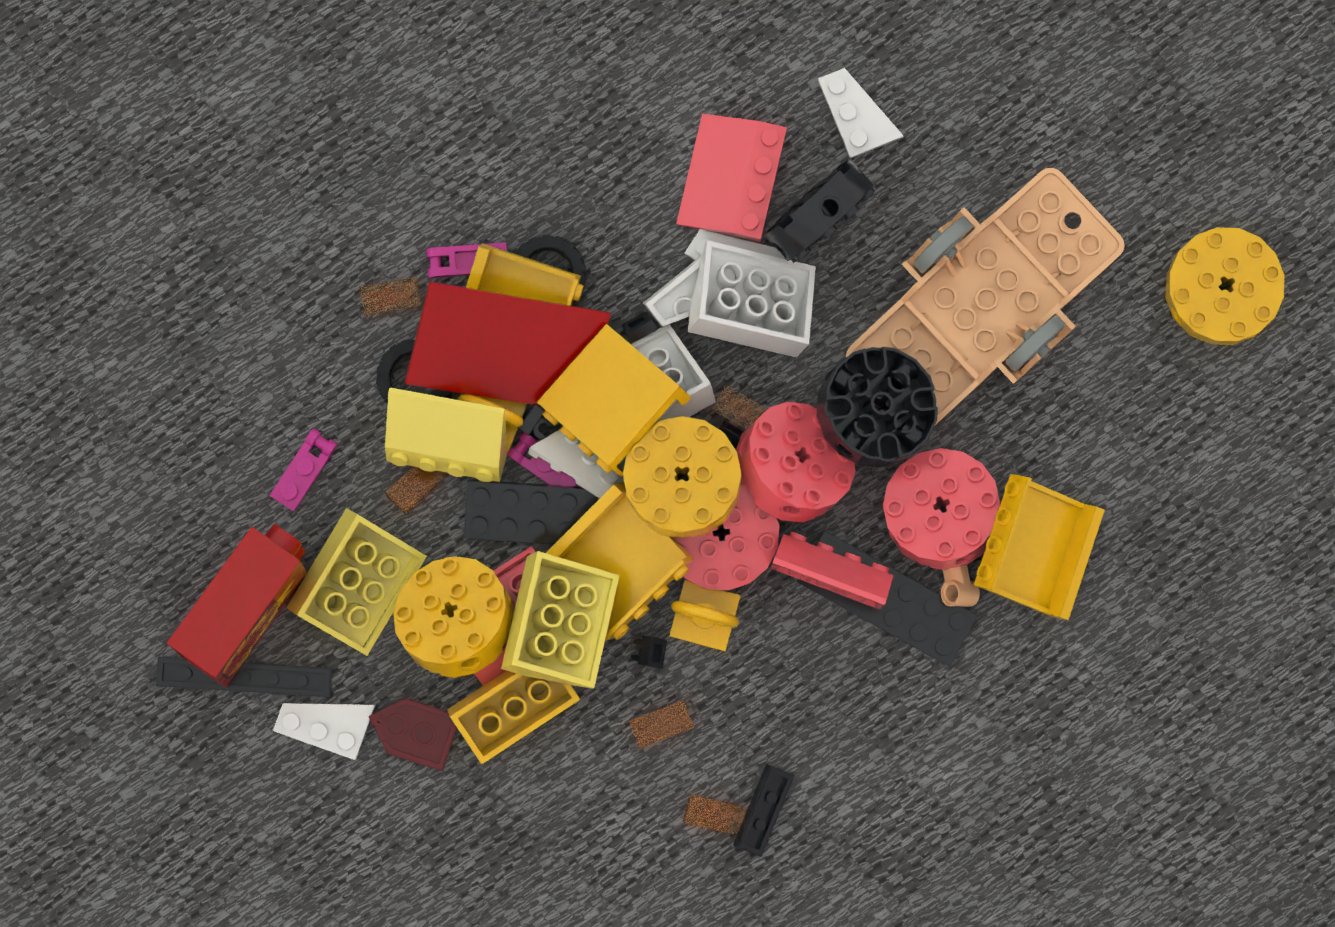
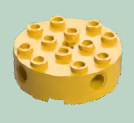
[1165,227,1284,345]
[623,416,742,538]
[393,556,514,678]

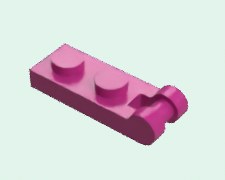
[426,242,507,279]
[269,428,338,512]
[507,432,581,487]

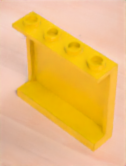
[466,243,584,306]
[537,324,692,477]
[974,474,1105,620]
[546,482,694,641]

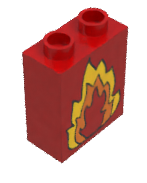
[167,524,307,688]

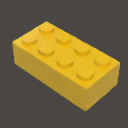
[447,671,580,764]

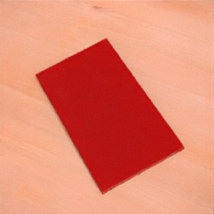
[405,281,611,406]

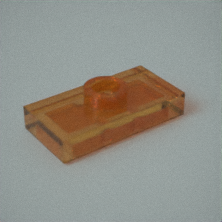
[359,277,421,316]
[711,384,768,430]
[385,466,447,515]
[629,700,694,749]
[683,794,747,835]

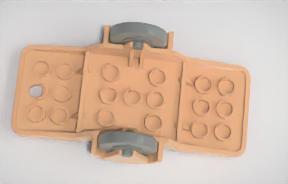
[846,168,1125,425]

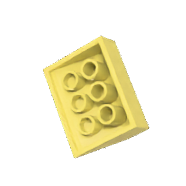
[385,388,508,482]
[286,508,427,656]
[501,551,620,689]

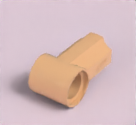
[941,565,980,607]

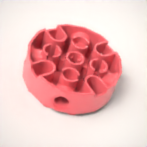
[736,402,856,523]
[883,448,1000,570]
[674,484,780,591]

